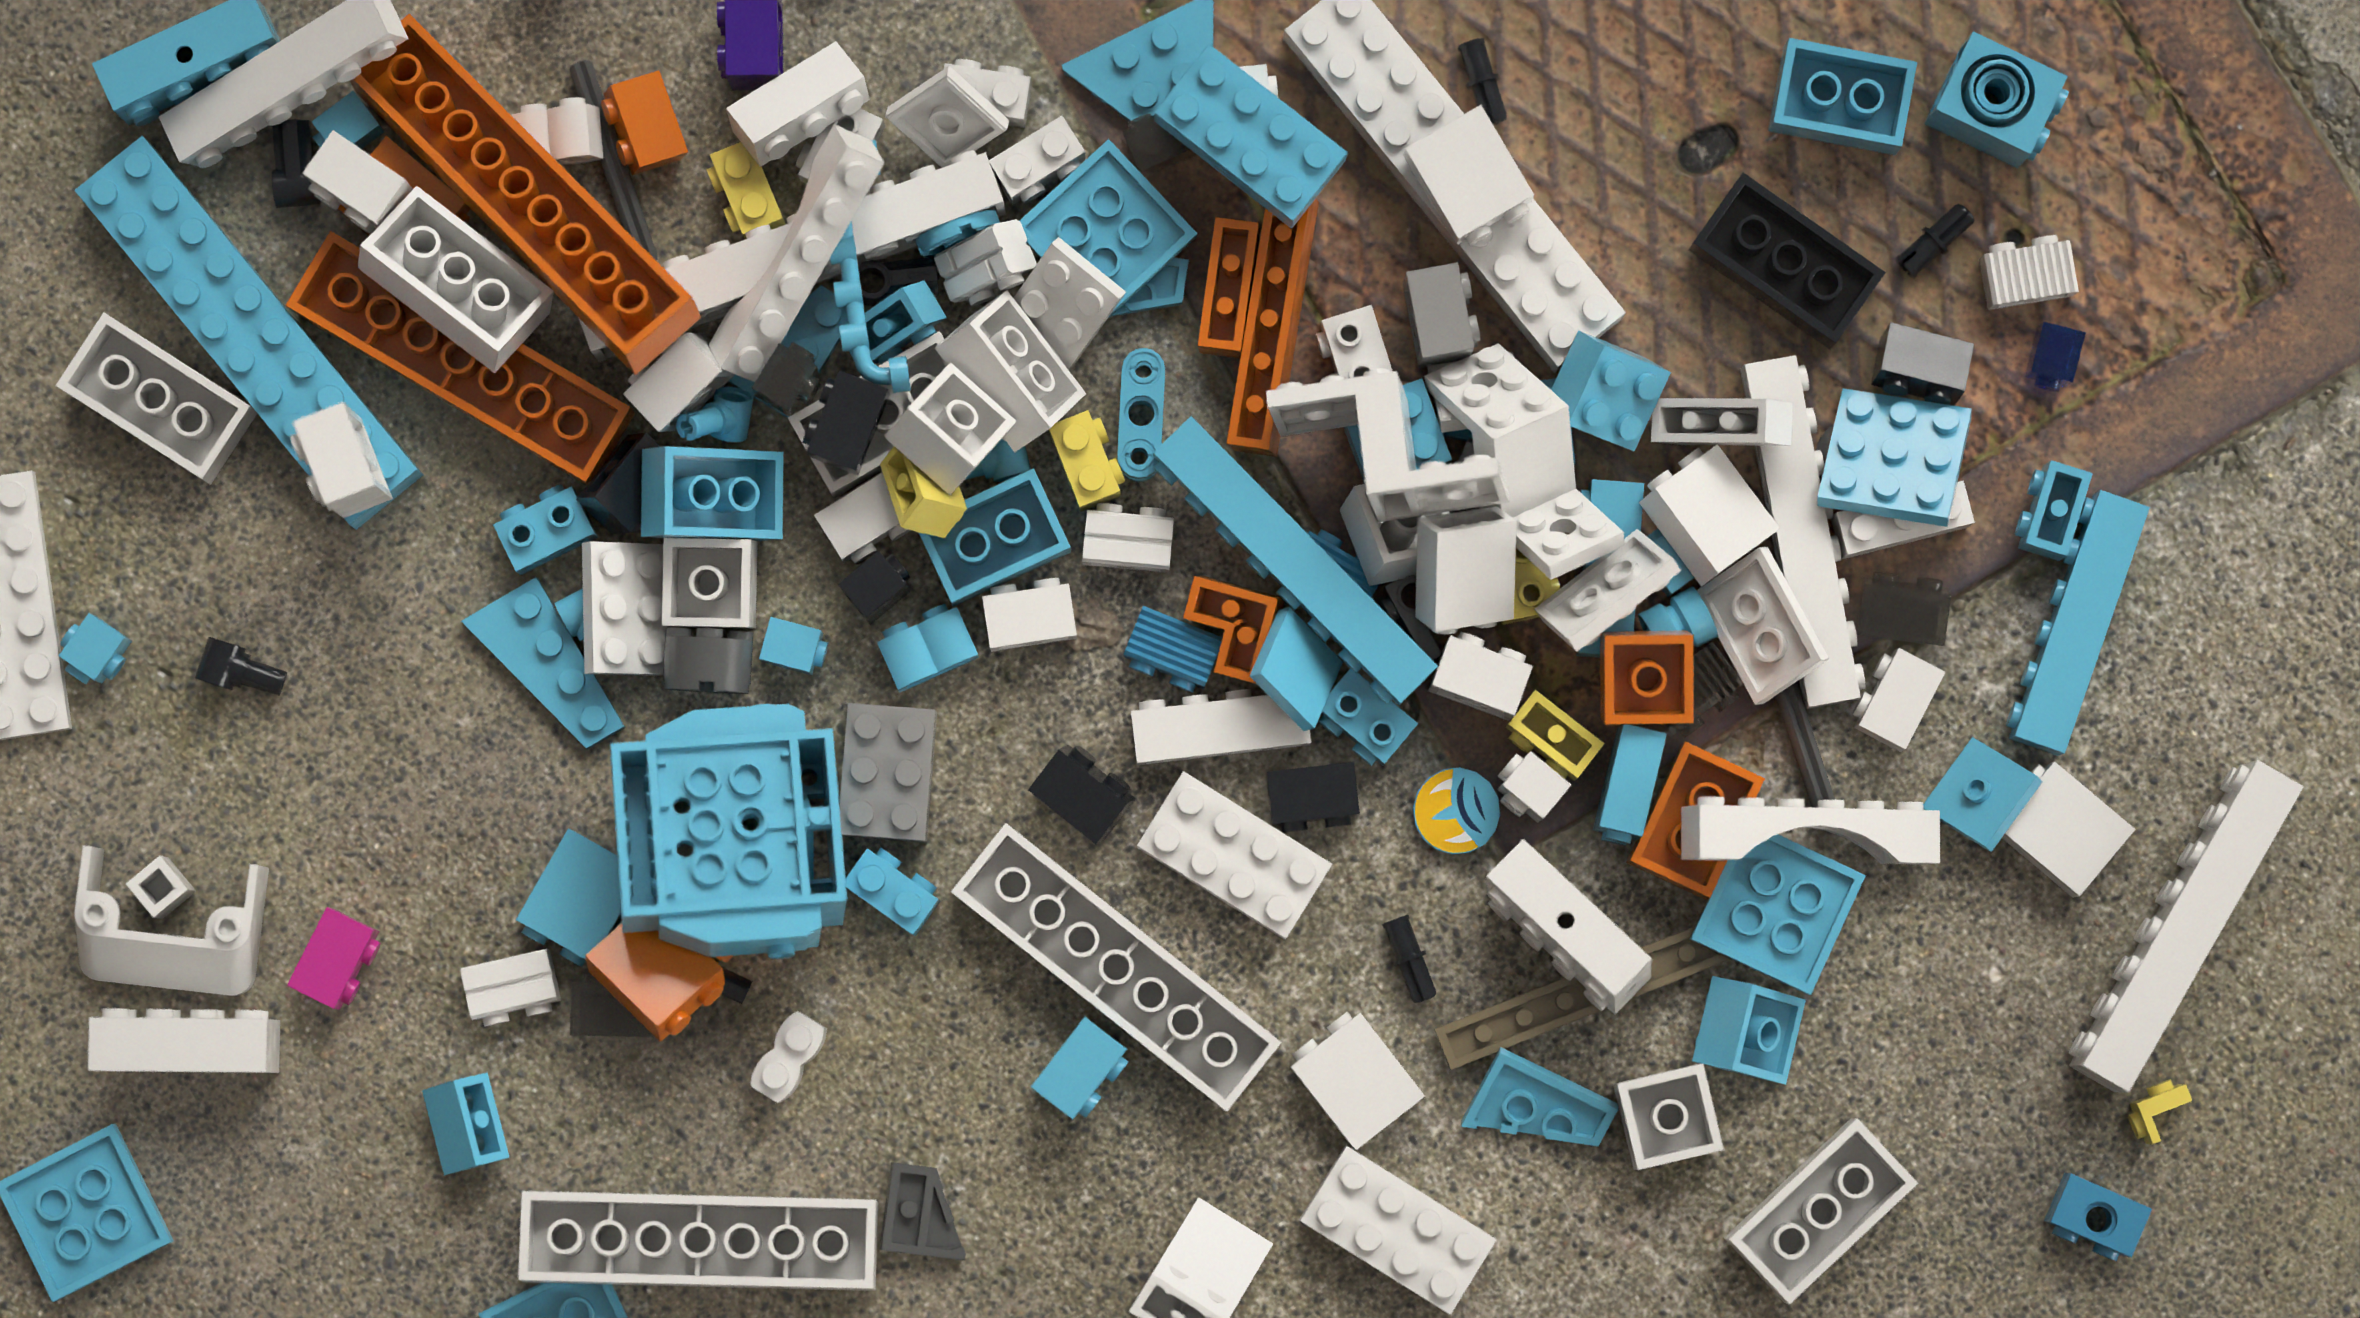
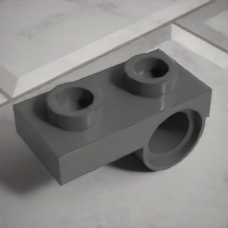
[1380,576,1442,661]

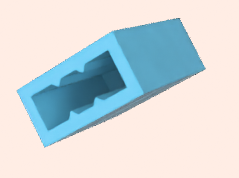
[1593,724,1667,846]
[516,828,622,967]

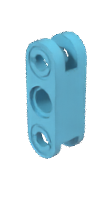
[1117,348,1165,482]

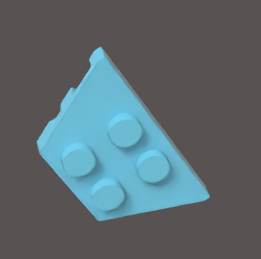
[1061,0,1213,127]

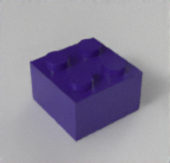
[717,0,784,91]

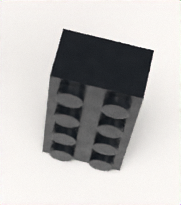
[1688,172,1886,350]

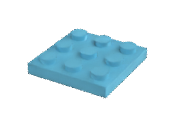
[1020,139,1198,318]
[1817,388,1972,527]
[1690,834,1866,995]
[0,1124,174,1302]

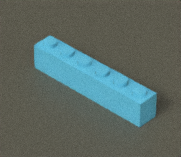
[2006,490,2150,756]

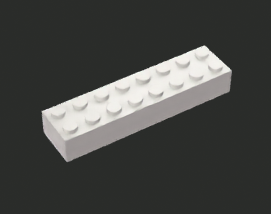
[2069,760,2304,1092]
[951,823,1282,1112]
[518,1191,878,1291]

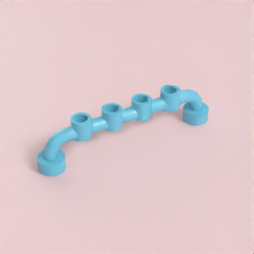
[830,140,911,393]

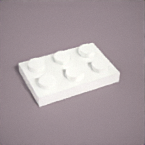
[1014,237,1126,371]
[1534,529,1681,652]
[582,541,668,676]
[1697,547,1829,705]

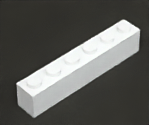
[159,0,409,168]

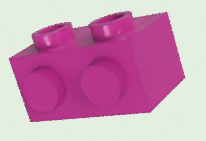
[287,907,381,1010]

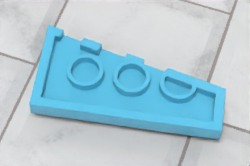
[461,577,626,749]

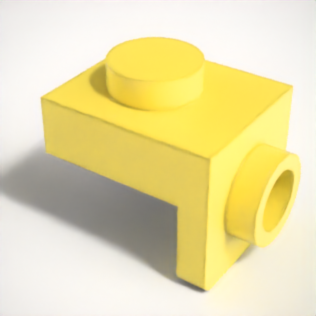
[2128,1079,2193,1144]

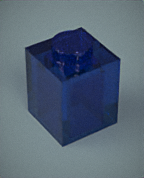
[2025,322,2086,392]

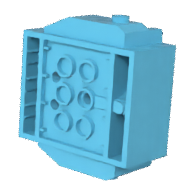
[610,704,847,959]

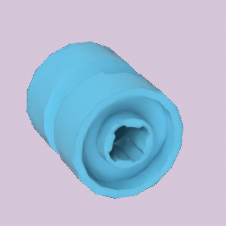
[1638,587,1718,647]

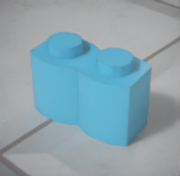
[877,604,979,693]

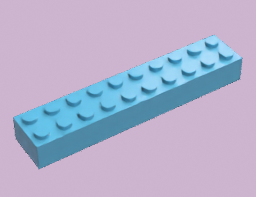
[74,135,424,530]

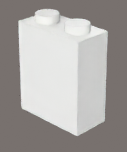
[1403,105,1534,245]
[1639,444,1780,587]
[1415,506,1517,635]
[2002,761,2136,898]
[1290,1012,1425,1150]

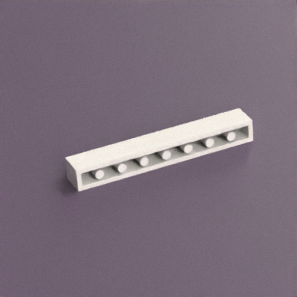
[1740,355,1866,709]

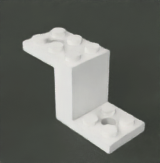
[1424,343,1625,580]
[1266,369,1509,522]

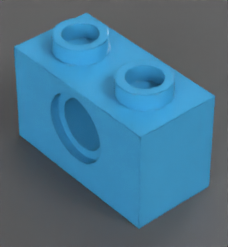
[2044,1173,2152,1262]

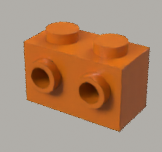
[601,70,688,175]

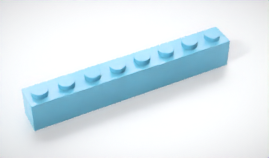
[1153,416,1438,705]

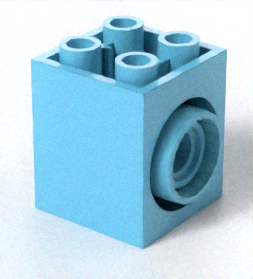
[1924,31,2069,168]

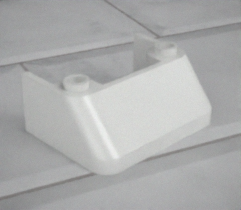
[74,845,269,996]

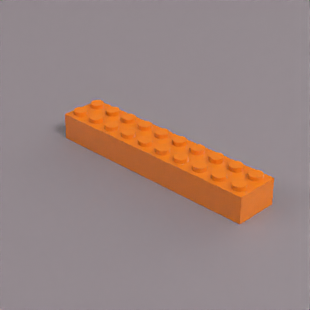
[350,13,701,375]

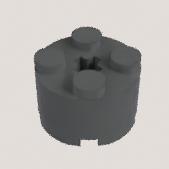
[663,628,754,694]

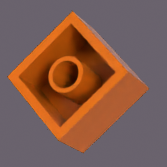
[1600,631,1694,724]

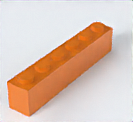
[1226,199,1319,457]

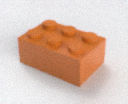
[1626,741,1765,900]

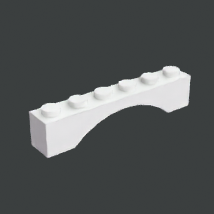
[709,125,885,383]
[1681,797,1940,865]

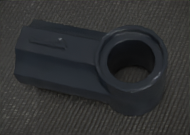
[272,119,321,208]
[858,257,939,306]

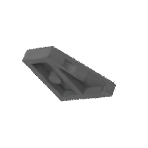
[879,1162,966,1261]

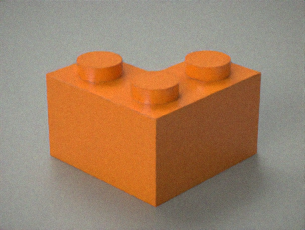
[1183,576,1285,684]

